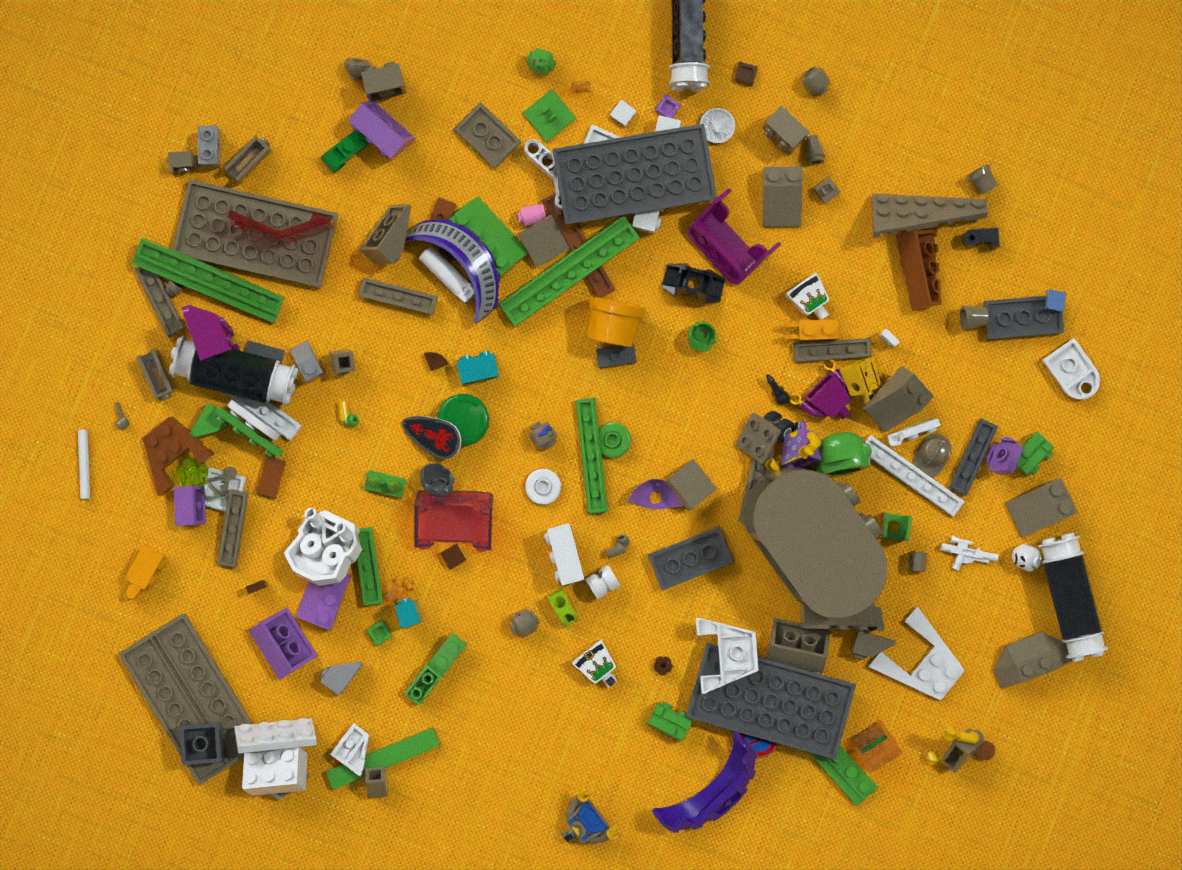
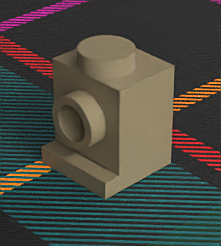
[168,151,198,174]

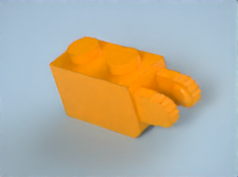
[783,320,838,342]
[126,545,167,599]

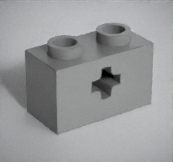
[198,126,221,168]

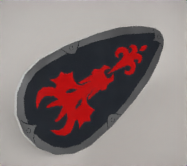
[402,416,461,459]

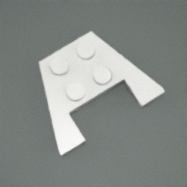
[696,618,758,694]

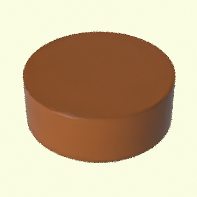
[976,740,995,760]

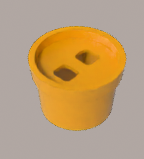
[587,296,646,347]

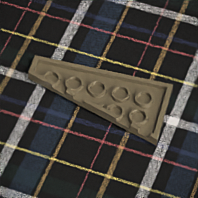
[871,194,988,238]

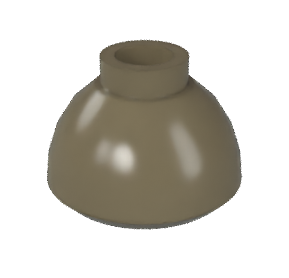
[344,58,371,81]

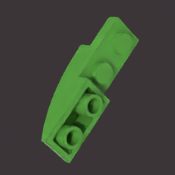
[404,632,468,706]

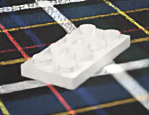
[234,718,317,753]

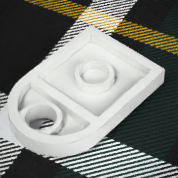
[1042,338,1100,400]
[227,400,281,441]

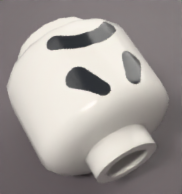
[1012,544,1042,572]

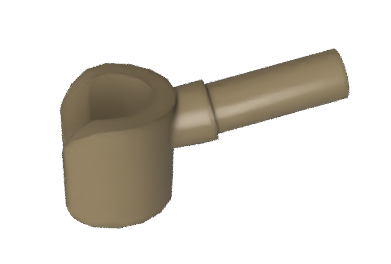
[114,402,129,430]

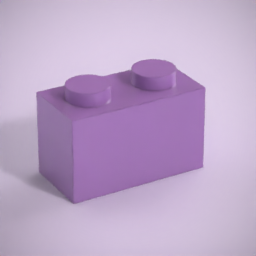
[174,486,206,526]

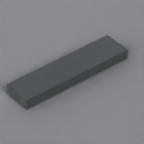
[948,418,998,496]

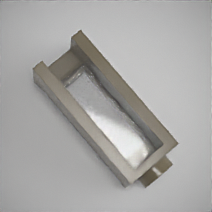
[224,135,271,185]
[137,349,175,401]

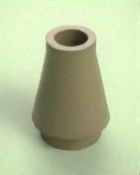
[806,135,825,165]

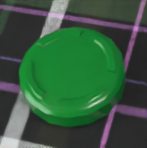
[437,394,490,446]

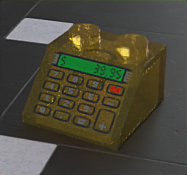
[847,719,903,774]

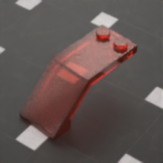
[227,210,336,245]

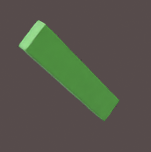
[576,398,609,514]
[326,727,440,790]

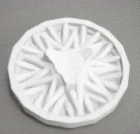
[700,108,735,144]
[526,469,561,504]

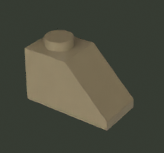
[850,630,896,660]

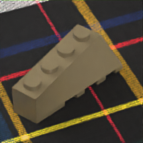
[800,603,884,631]

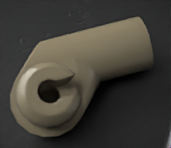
[606,534,629,558]

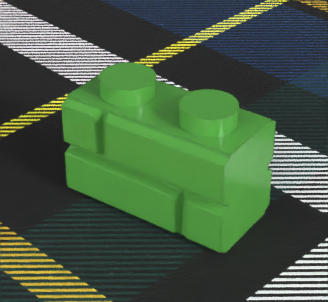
[1016,432,1054,476]
[647,701,692,741]

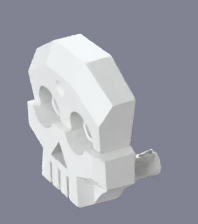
[284,508,362,586]

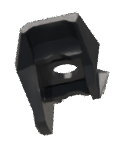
[662,263,726,304]

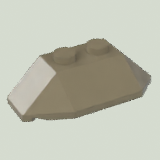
[993,632,1072,688]

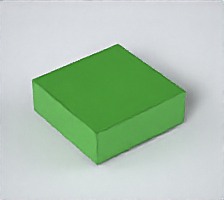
[366,620,393,646]

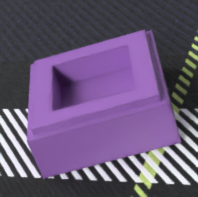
[655,94,681,119]

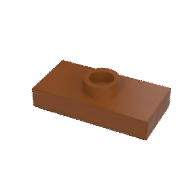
[430,197,457,220]

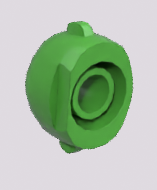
[811,432,872,477]

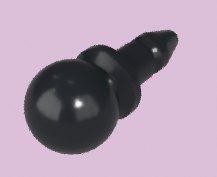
[766,374,790,406]

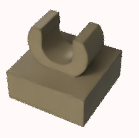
[813,177,840,204]

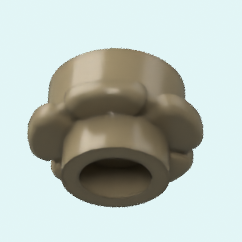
[165,280,183,296]

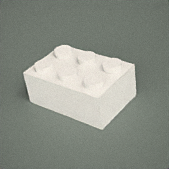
[544,523,585,586]
[242,747,307,796]

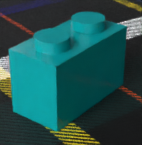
[456,351,500,385]
[395,597,423,629]

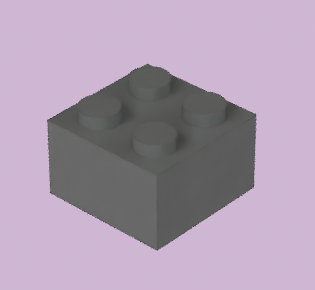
[179,721,225,765]

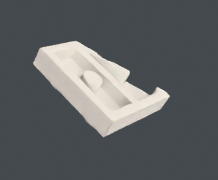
[330,723,370,777]

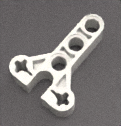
[524,139,563,211]

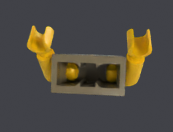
[926,726,984,773]

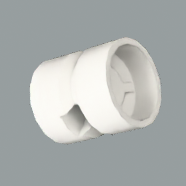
[585,565,621,600]

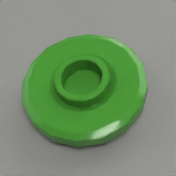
[599,422,631,458]

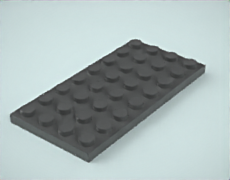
[552,124,717,225]
[686,642,856,760]

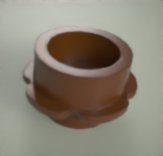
[653,656,673,675]

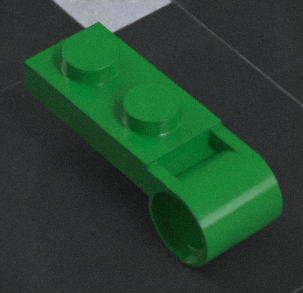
[320,130,370,174]

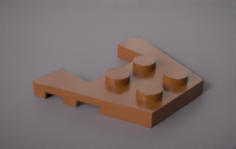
[143,416,215,496]

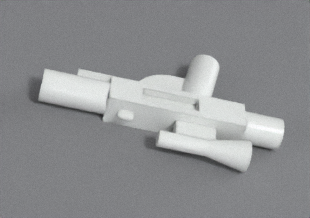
[940,535,998,571]

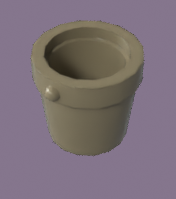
[967,164,998,195]
[960,305,989,330]

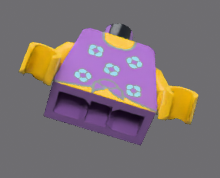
[764,421,821,471]

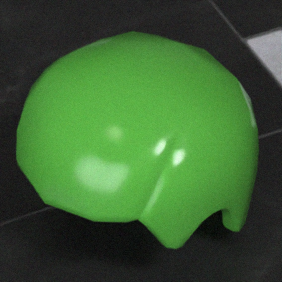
[688,321,716,352]

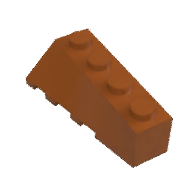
[896,229,942,311]

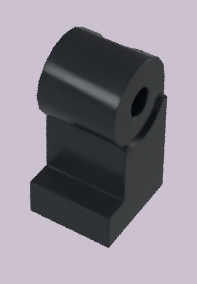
[962,228,1000,249]

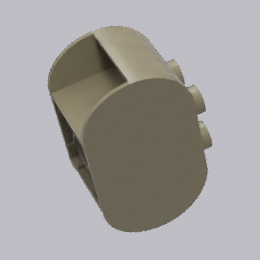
[743,467,887,618]

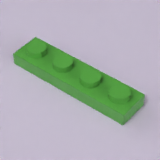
[214,405,283,458]
[357,527,384,606]

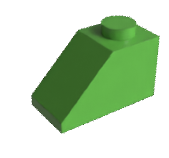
[190,403,230,439]

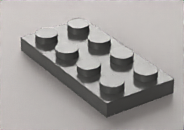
[983,296,1064,340]
[648,527,734,590]

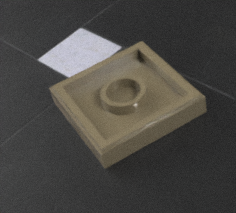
[518,215,570,267]
[665,459,717,511]

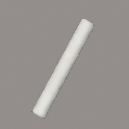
[78,429,90,499]

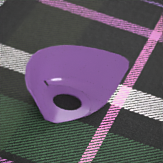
[628,479,683,509]

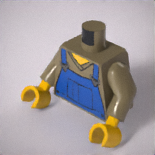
[562,787,621,844]

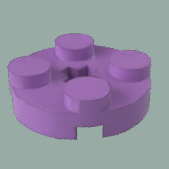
[986,437,1023,475]

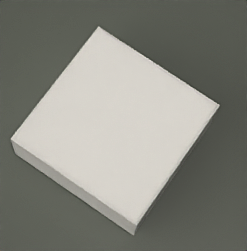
[610,99,636,127]
[879,328,900,348]

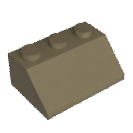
[766,618,830,673]

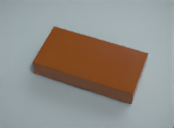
[256,456,286,498]

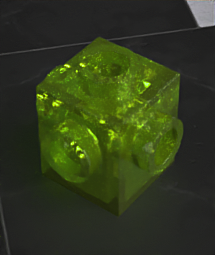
[176,457,209,486]

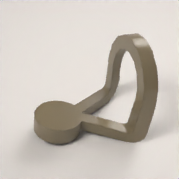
[205,467,237,497]

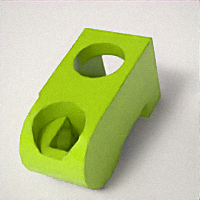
[547,588,578,627]

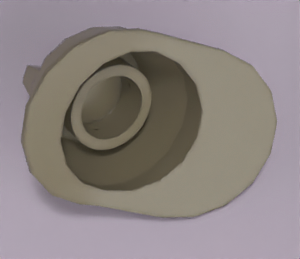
[913,434,951,478]

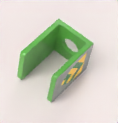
[879,512,912,541]

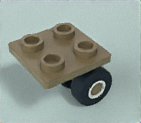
[736,411,795,464]

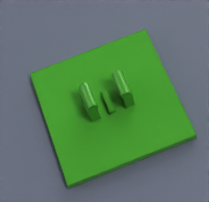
[523,89,576,142]

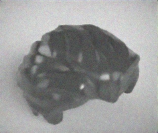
[420,463,455,497]

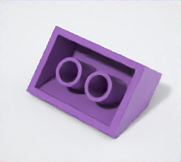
[348,101,416,159]
[296,573,352,630]
[249,608,317,680]

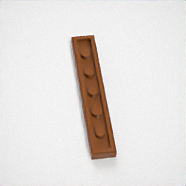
[542,192,616,298]

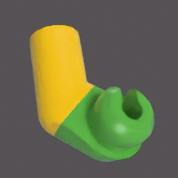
[338,402,359,427]

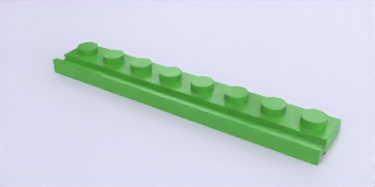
[499,216,640,327]
[132,237,285,323]
[809,745,878,806]

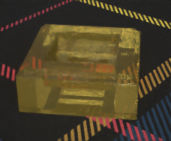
[571,81,591,93]

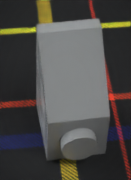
[290,341,325,383]
[320,661,364,695]

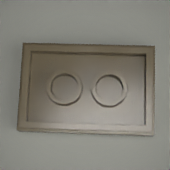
[454,102,521,169]

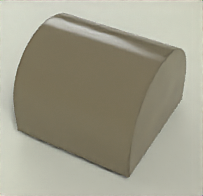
[908,551,927,572]

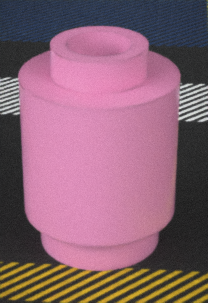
[517,204,546,227]

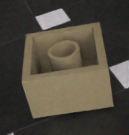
[361,62,407,101]
[763,106,809,155]

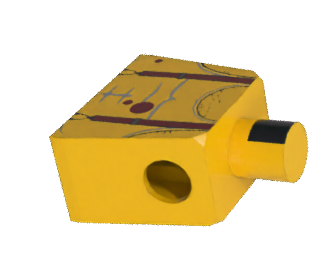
[840,356,881,404]

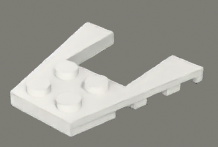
[868,607,965,700]

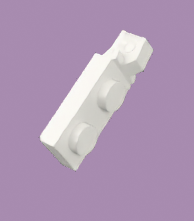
[887,418,941,446]

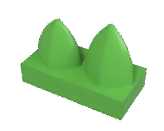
[364,470,407,498]

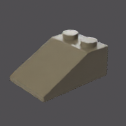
[762,167,802,227]
[360,204,411,264]
[863,366,934,432]
[1005,478,1078,537]

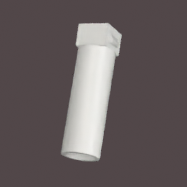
[419,246,475,304]

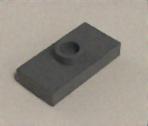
[596,344,637,368]

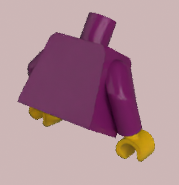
[790,360,851,420]

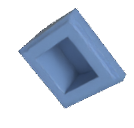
[1044,289,1066,312]

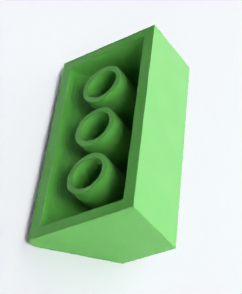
[449,197,529,278]

